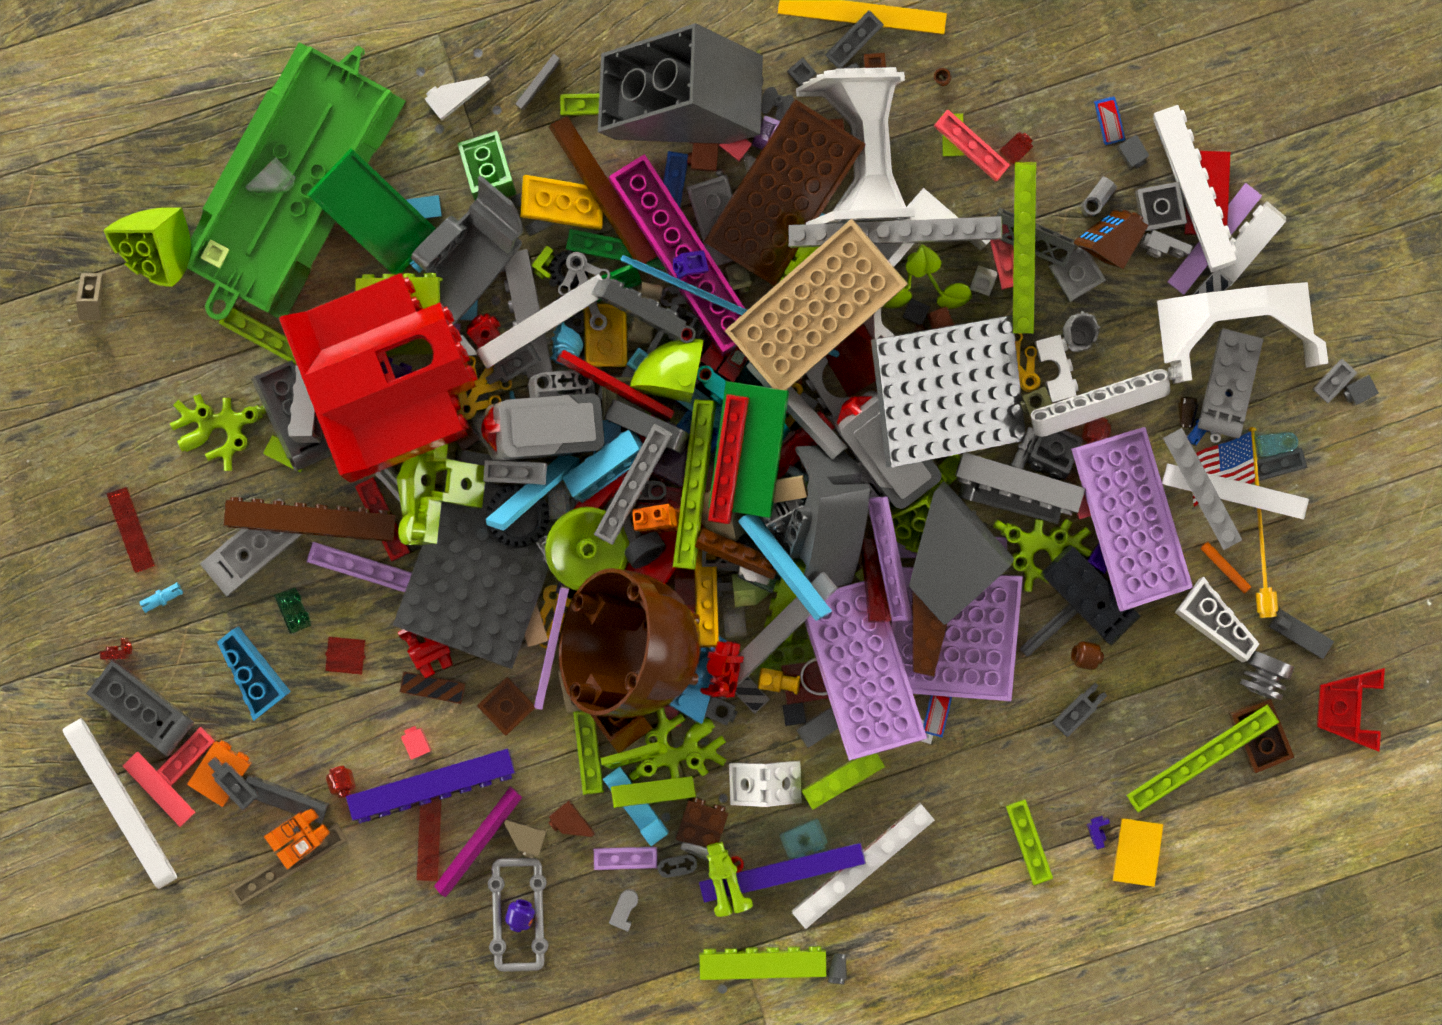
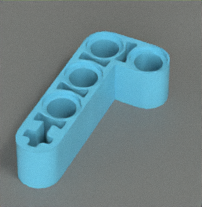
[603,766,669,846]

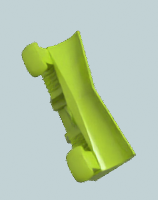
[396,444,485,545]

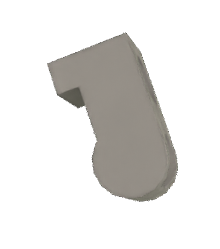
[609,889,639,932]

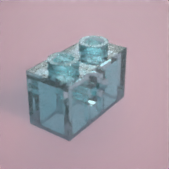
[779,818,828,859]

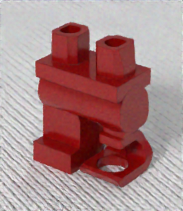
[397,629,453,679]
[700,641,744,697]

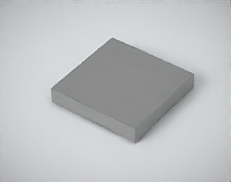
[1048,248,1106,302]

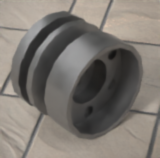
[1240,651,1295,700]

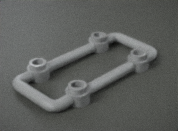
[488,858,548,972]

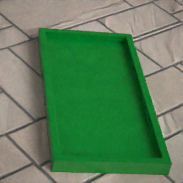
[307,148,436,275]
[708,381,789,518]

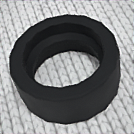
[624,532,666,569]

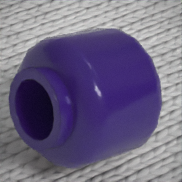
[505,899,535,932]

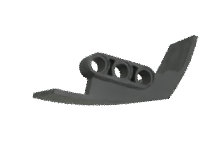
[782,445,870,587]

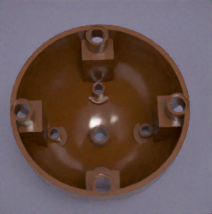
[559,568,701,718]

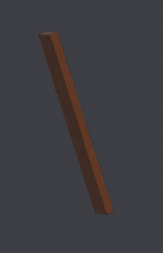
[549,116,657,264]

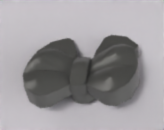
[761,87,794,120]

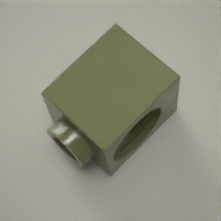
[1019,387,1053,416]

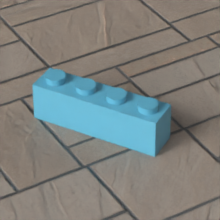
[563,429,643,503]

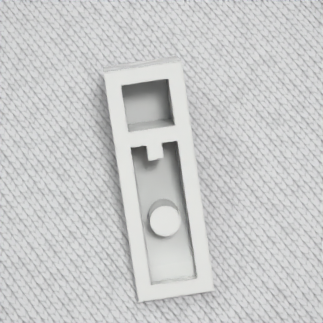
[425,76,491,121]

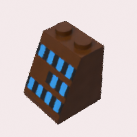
[1074,209,1149,269]

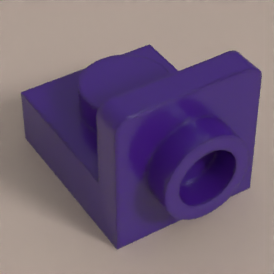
[673,250,709,279]
[1087,816,1110,850]

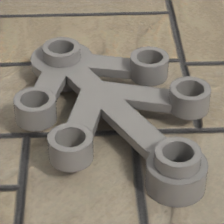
[558,252,611,330]

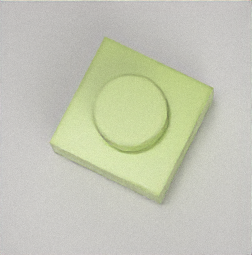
[201,239,230,268]

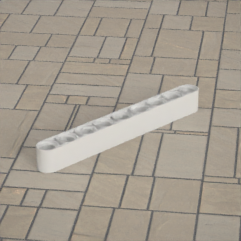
[63,718,177,889]

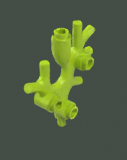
[170,394,267,471]
[993,519,1092,592]
[629,708,727,781]

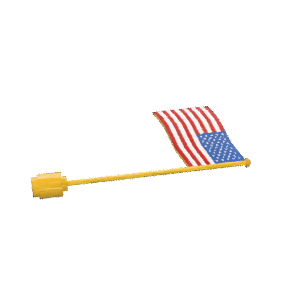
[1192,427,1278,618]

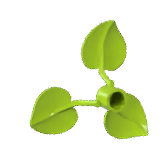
[883,244,973,309]

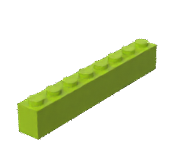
[1013,162,1036,334]

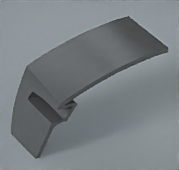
[411,175,523,325]

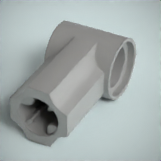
[1081,176,1117,218]

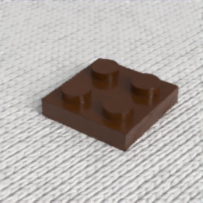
[477,676,535,736]

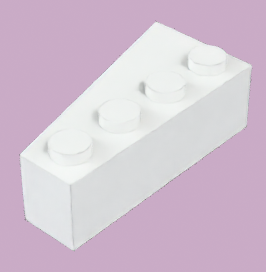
[1220,201,1286,286]
[1175,577,1259,662]

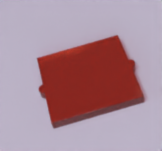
[325,636,366,674]

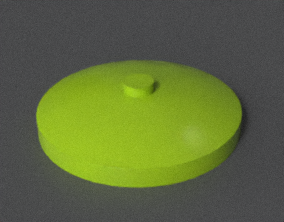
[545,507,629,590]

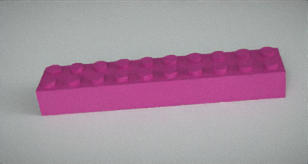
[609,154,745,356]

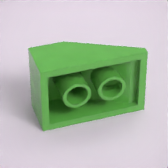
[457,131,517,201]

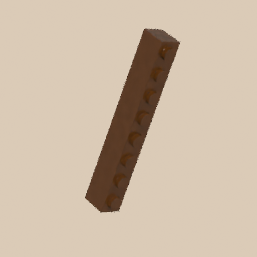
[223,497,396,542]

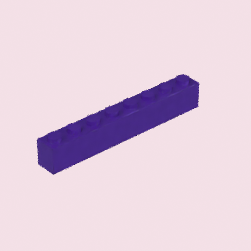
[346,749,516,824]

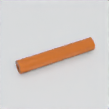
[1200,541,1251,594]

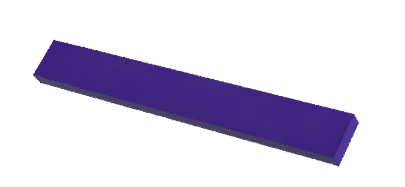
[699,843,866,903]

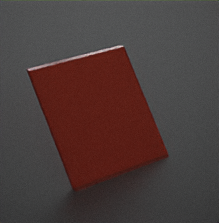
[825,323,876,397]

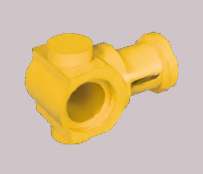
[757,668,801,694]

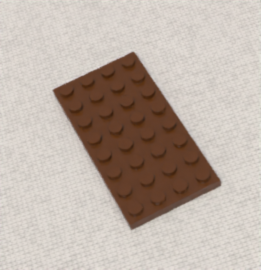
[704,99,866,286]

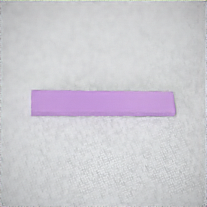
[1167,183,1262,295]
[868,497,913,621]
[307,542,412,592]
[534,583,569,710]

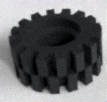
[550,250,588,289]

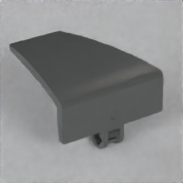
[909,481,1014,625]

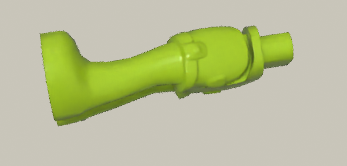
[706,842,753,917]

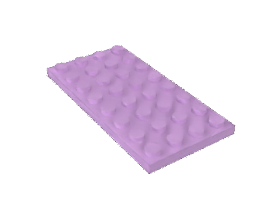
[1071,427,1193,611]
[804,578,927,761]

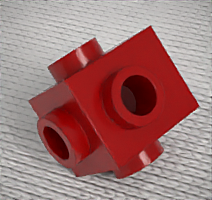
[467,313,501,348]

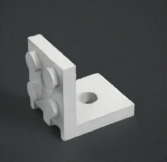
[729,761,802,807]

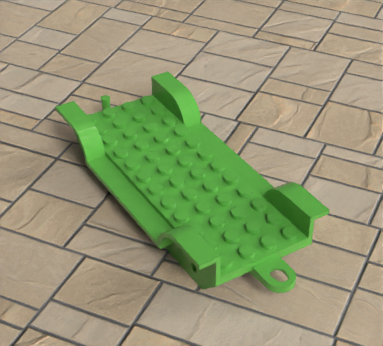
[187,42,406,320]

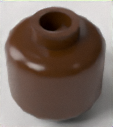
[1071,641,1104,670]

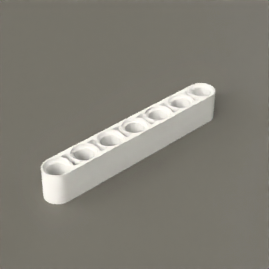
[476,274,603,369]
[1031,369,1171,437]
[1162,463,1309,519]

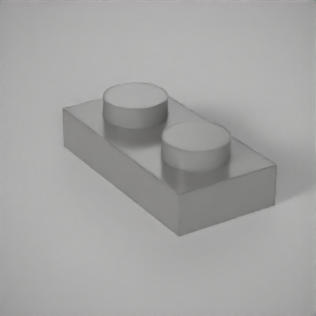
[1312,359,1357,403]

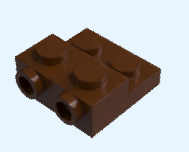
[676,797,729,847]

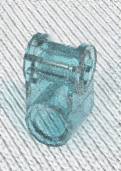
[1256,432,1298,457]

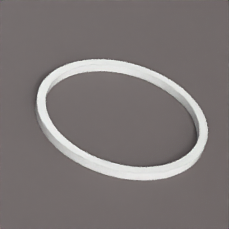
[801,658,827,695]

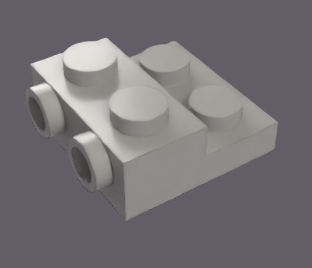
[1140,230,1193,258]

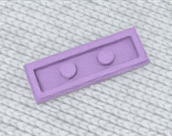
[594,846,657,870]

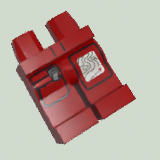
[699,342,748,382]

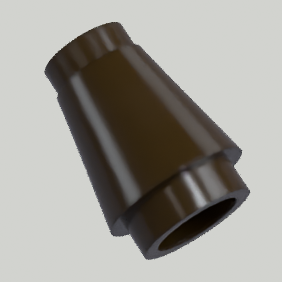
[1178,397,1199,428]

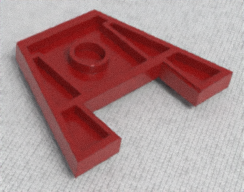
[1317,668,1385,752]

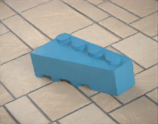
[217,626,291,721]
[668,635,727,724]

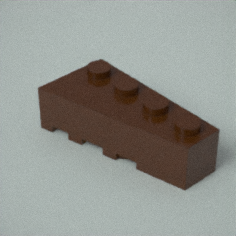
[912,590,947,677]

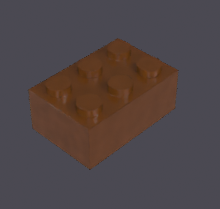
[1228,698,1295,773]

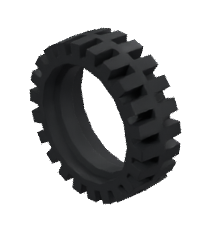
[486,484,549,548]

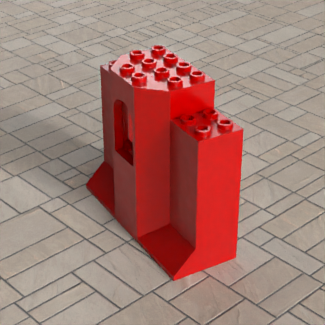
[279,273,478,483]

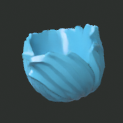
[550,322,583,365]

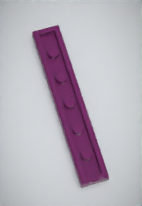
[434,786,522,897]

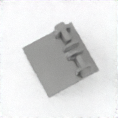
[762,499,804,535]

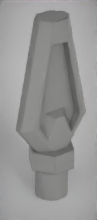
[680,842,709,860]

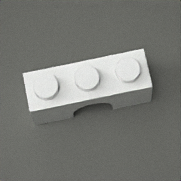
[1034,335,1079,402]

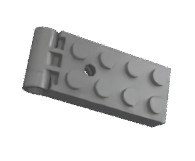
[1198,328,1263,439]
[200,498,303,596]

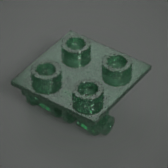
[274,587,311,634]

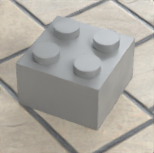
[1135,182,1187,232]

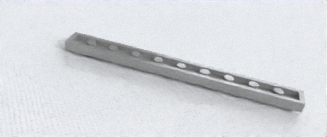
[789,216,1002,248]

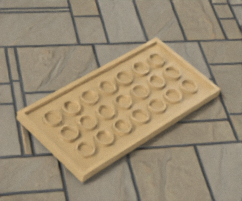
[725,219,908,390]

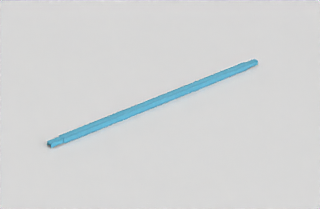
[621,255,839,358]

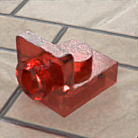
[999,132,1034,166]
[100,637,132,659]

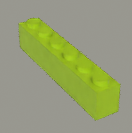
[699,946,826,980]

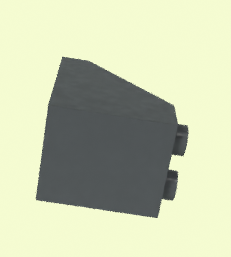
[598,23,763,144]

